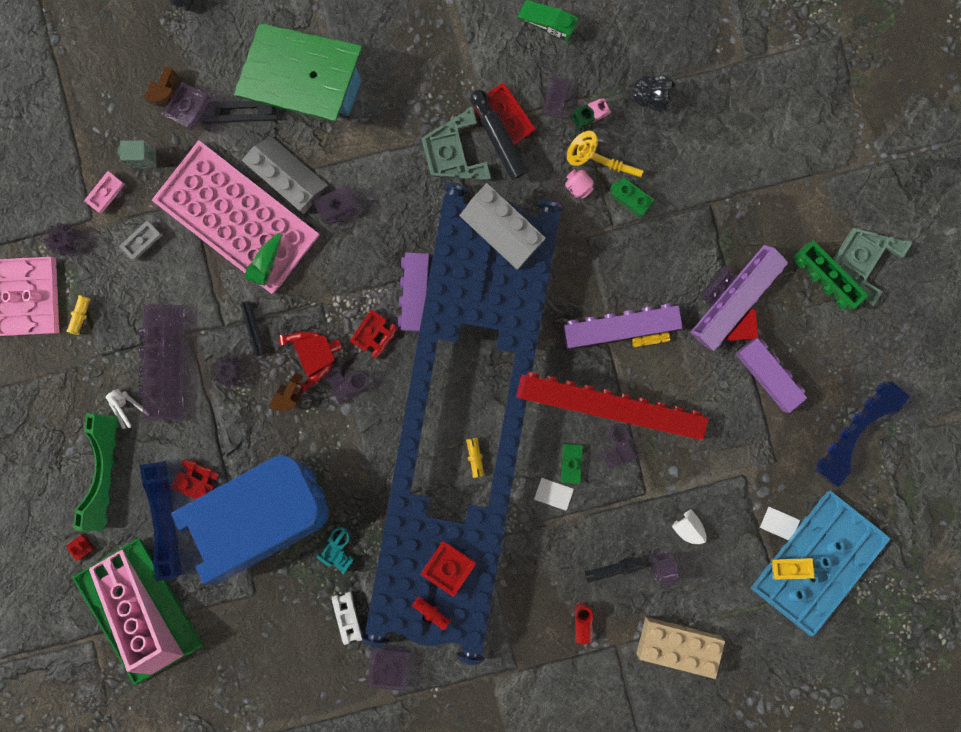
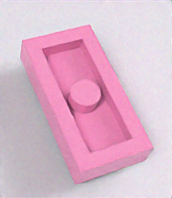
[84,171,125,214]

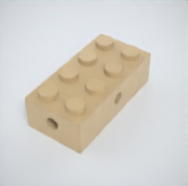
[636,617,725,679]

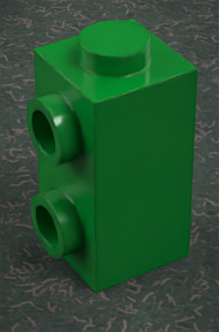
[610,177,654,218]

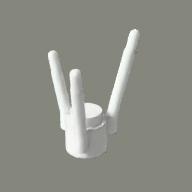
[106,389,150,429]

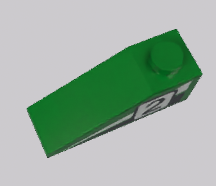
[517,0,578,43]

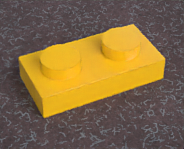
[772,558,814,580]

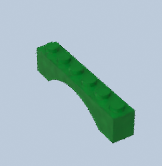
[73,413,118,532]

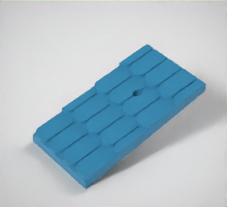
[750,491,891,636]

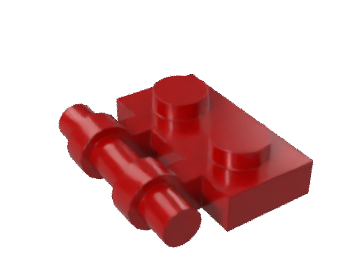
[350,310,398,359]
[171,459,220,499]

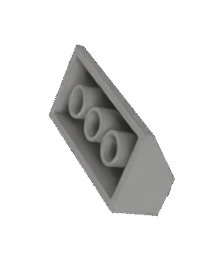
[242,136,328,214]
[460,183,545,270]

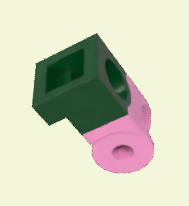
[571,98,611,131]

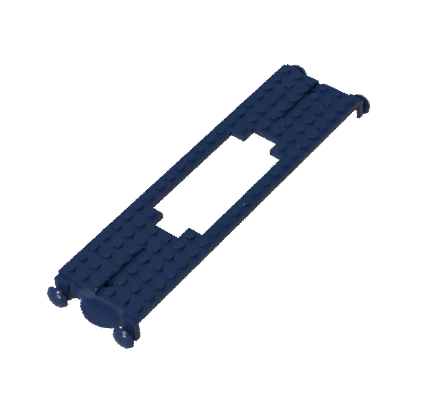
[361,183,564,665]

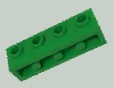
[793,240,868,311]

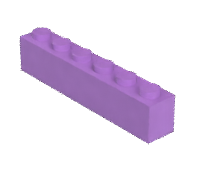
[690,245,788,351]
[563,303,682,349]

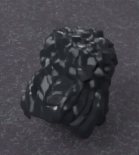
[632,76,675,112]

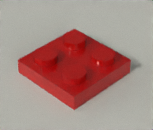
[420,540,476,597]

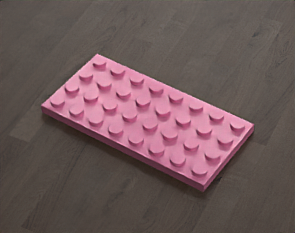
[152,140,320,294]

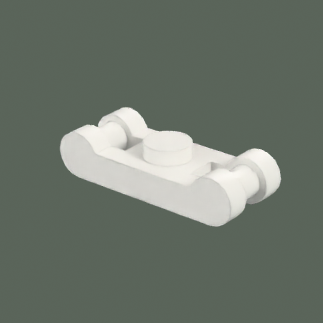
[332,592,363,645]

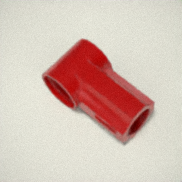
[574,602,593,644]

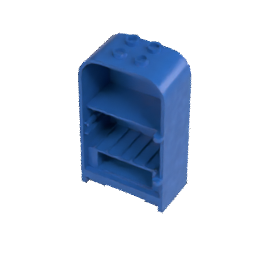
[171,455,329,585]

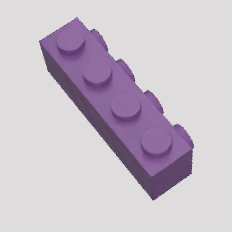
[398,253,430,332]
[735,338,807,413]

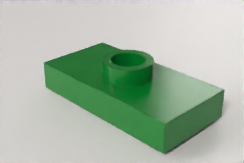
[561,444,583,484]

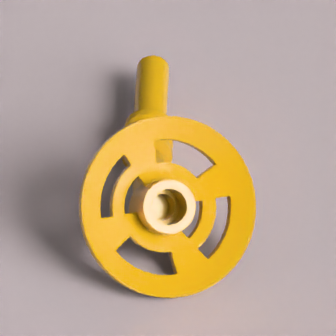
[567,131,644,178]

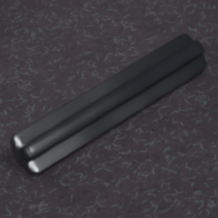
[240,301,266,357]

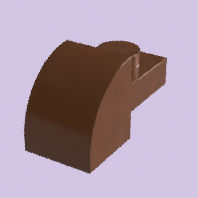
[144,66,178,107]
[269,373,302,412]

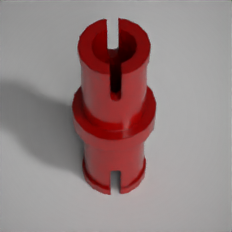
[412,596,451,630]

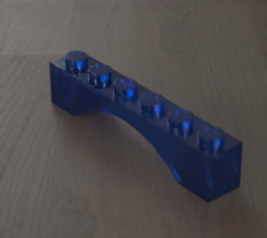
[815,382,910,487]
[140,461,182,581]

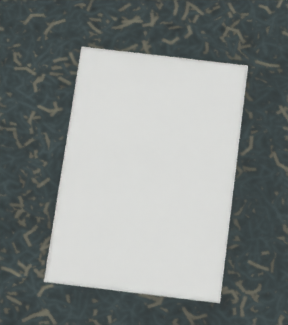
[534,478,574,510]
[760,507,800,540]

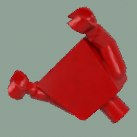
[279,332,342,392]

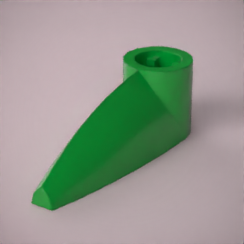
[245,233,283,286]

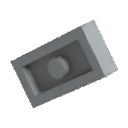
[119,220,162,261]

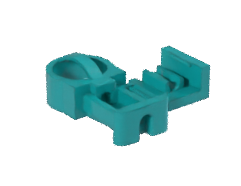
[317,527,354,574]

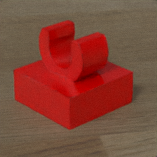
[66,534,95,561]

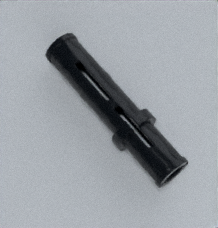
[584,557,644,583]

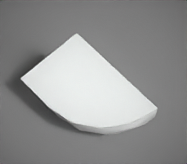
[672,509,706,544]

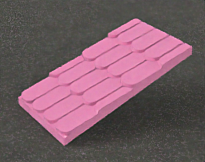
[0,257,59,336]

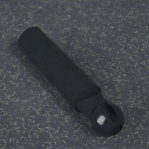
[470,90,528,181]

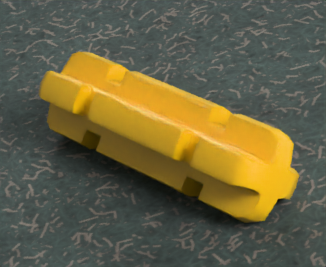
[632,332,670,347]

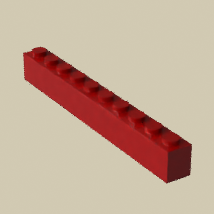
[516,372,708,440]

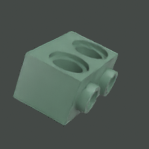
[118,140,156,168]

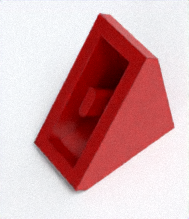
[724,308,758,341]

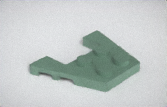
[421,107,491,181]
[833,228,912,307]

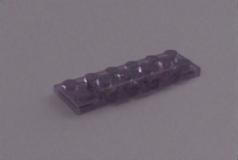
[138,304,184,420]

